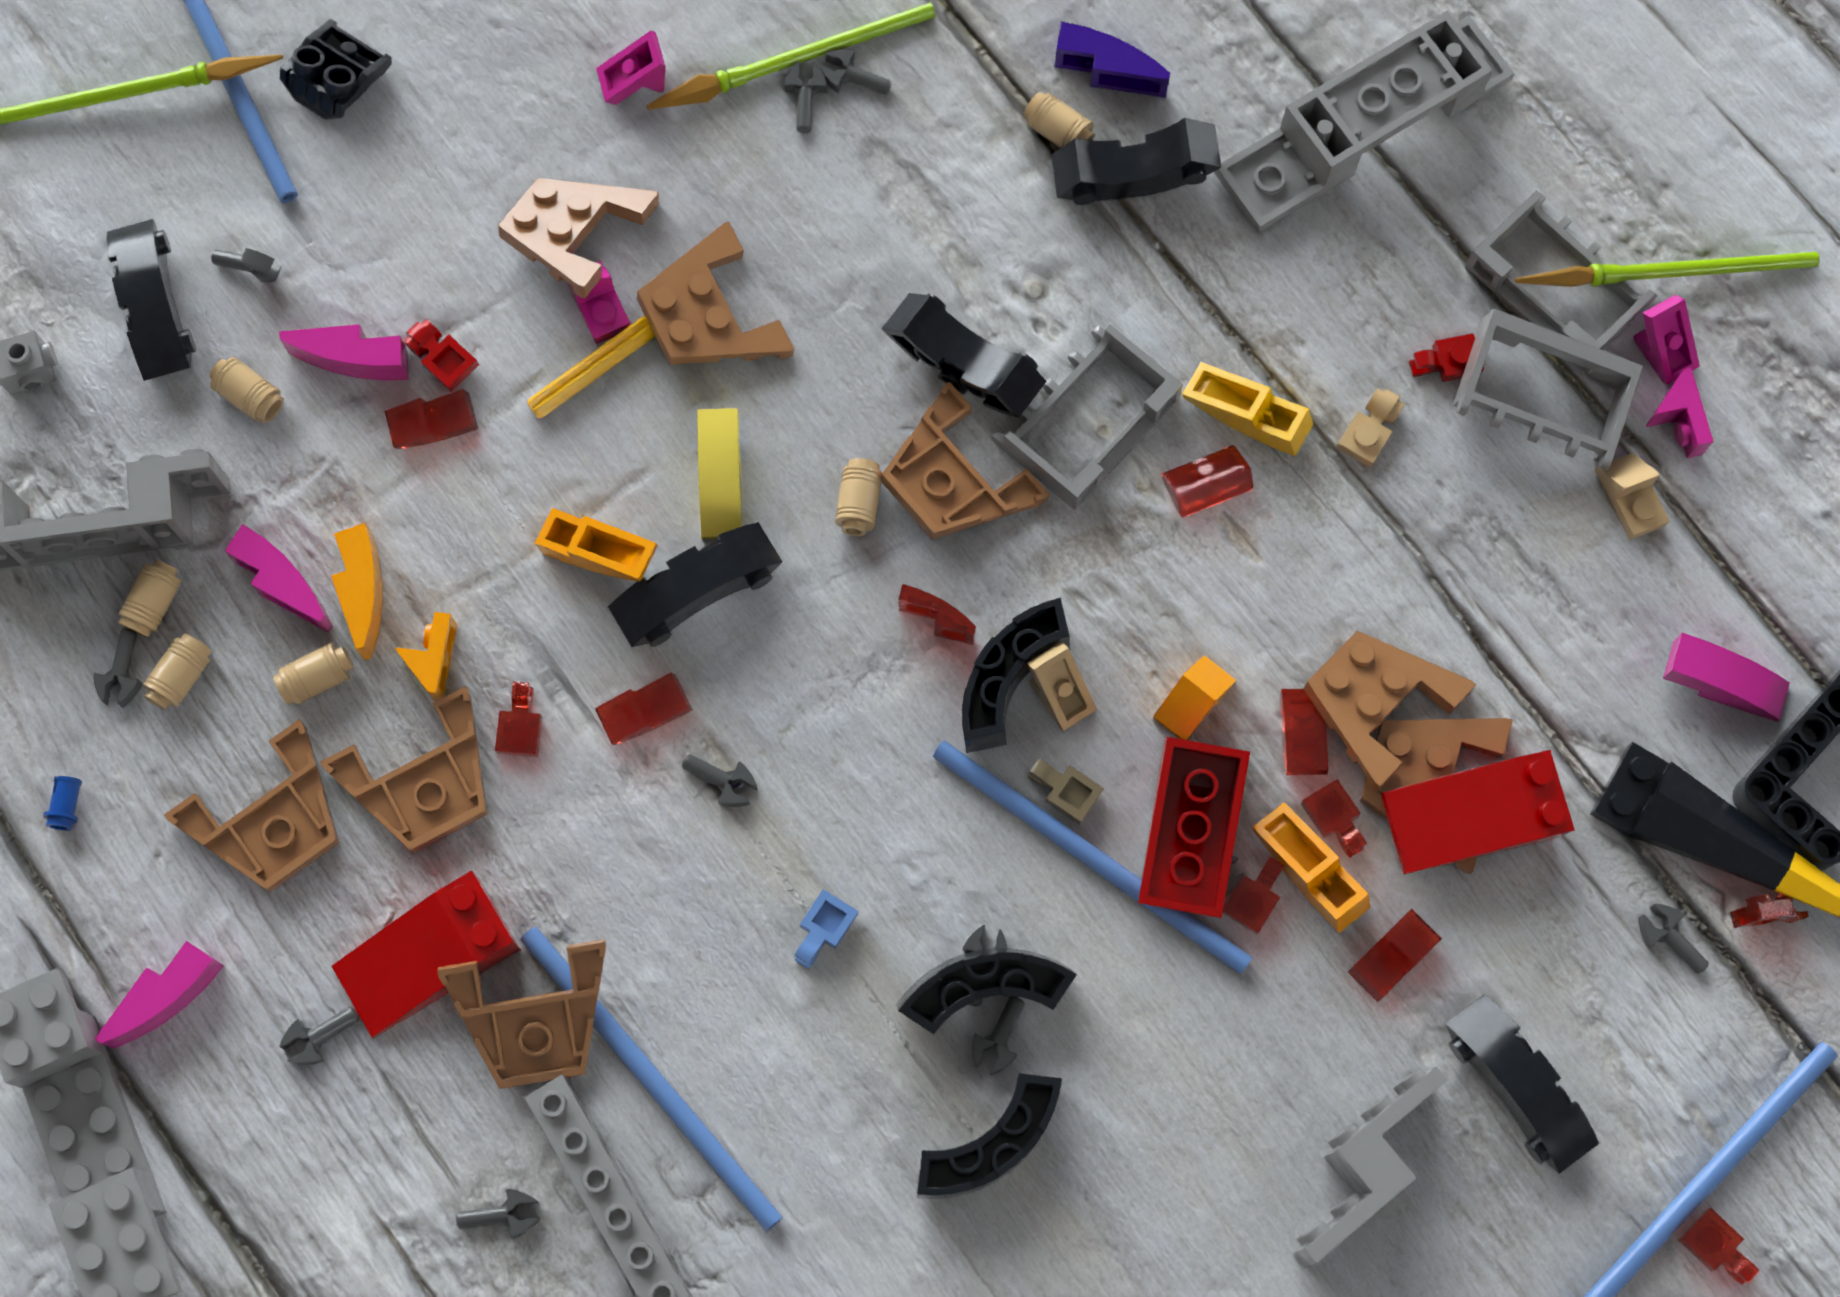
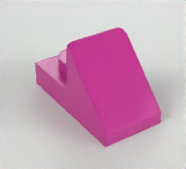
[596,31,666,105]
[567,260,631,344]
[1633,295,1700,385]
[1646,368,1714,458]

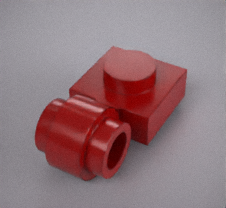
[403,319,479,392]

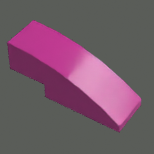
[279,324,409,381]
[225,524,333,633]
[1663,633,1790,722]
[95,941,224,1049]

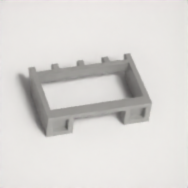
[1465,190,1657,371]
[1453,308,1643,470]
[991,324,1183,510]

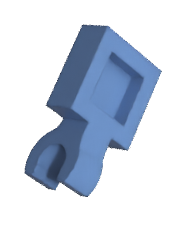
[794,889,858,969]

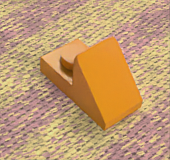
[395,612,457,702]

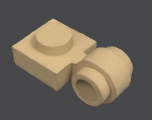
[1336,388,1405,468]

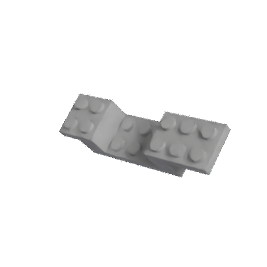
[1214,11,1514,233]
[0,449,231,571]
[0,968,183,1297]

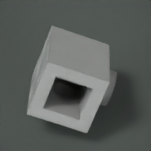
[0,331,58,395]

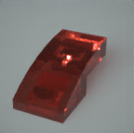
[384,389,478,449]
[898,584,976,645]
[595,672,693,745]
[1279,689,1329,775]
[1348,908,1442,1002]

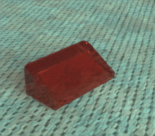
[1161,445,1253,517]

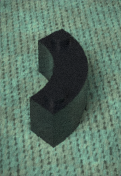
[1051,118,1221,205]
[106,219,196,381]
[881,293,1047,418]
[608,522,783,647]
[962,597,1070,753]
[896,948,1077,1035]
[1445,994,1600,1174]
[917,1073,1062,1199]

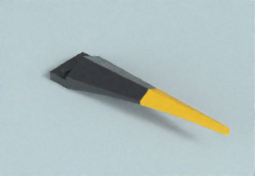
[1590,742,1840,918]

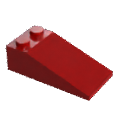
[1138,737,1250,918]
[1380,750,1575,875]
[331,870,521,1039]

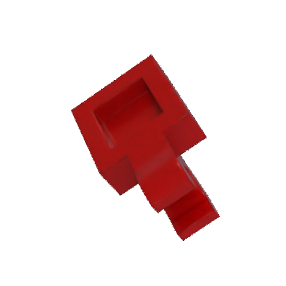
[1409,333,1484,382]

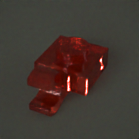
[495,681,543,757]
[1301,779,1367,858]
[1223,857,1285,934]
[1730,893,1809,928]
[1678,1207,1760,1285]

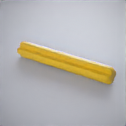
[527,315,655,419]

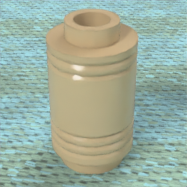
[1023,92,1095,148]
[210,357,284,423]
[835,458,882,536]
[118,560,182,638]
[142,633,212,710]
[273,642,354,705]

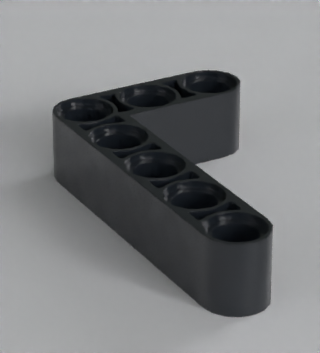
[1732,670,1840,871]

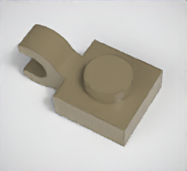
[1027,758,1104,825]

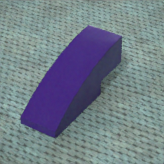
[1055,21,1170,98]

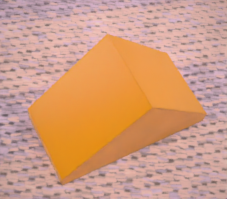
[1153,655,1236,740]

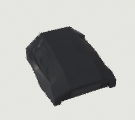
[280,19,392,120]

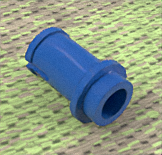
[43,776,82,831]

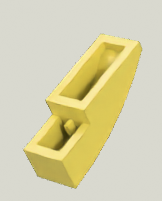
[697,408,742,540]

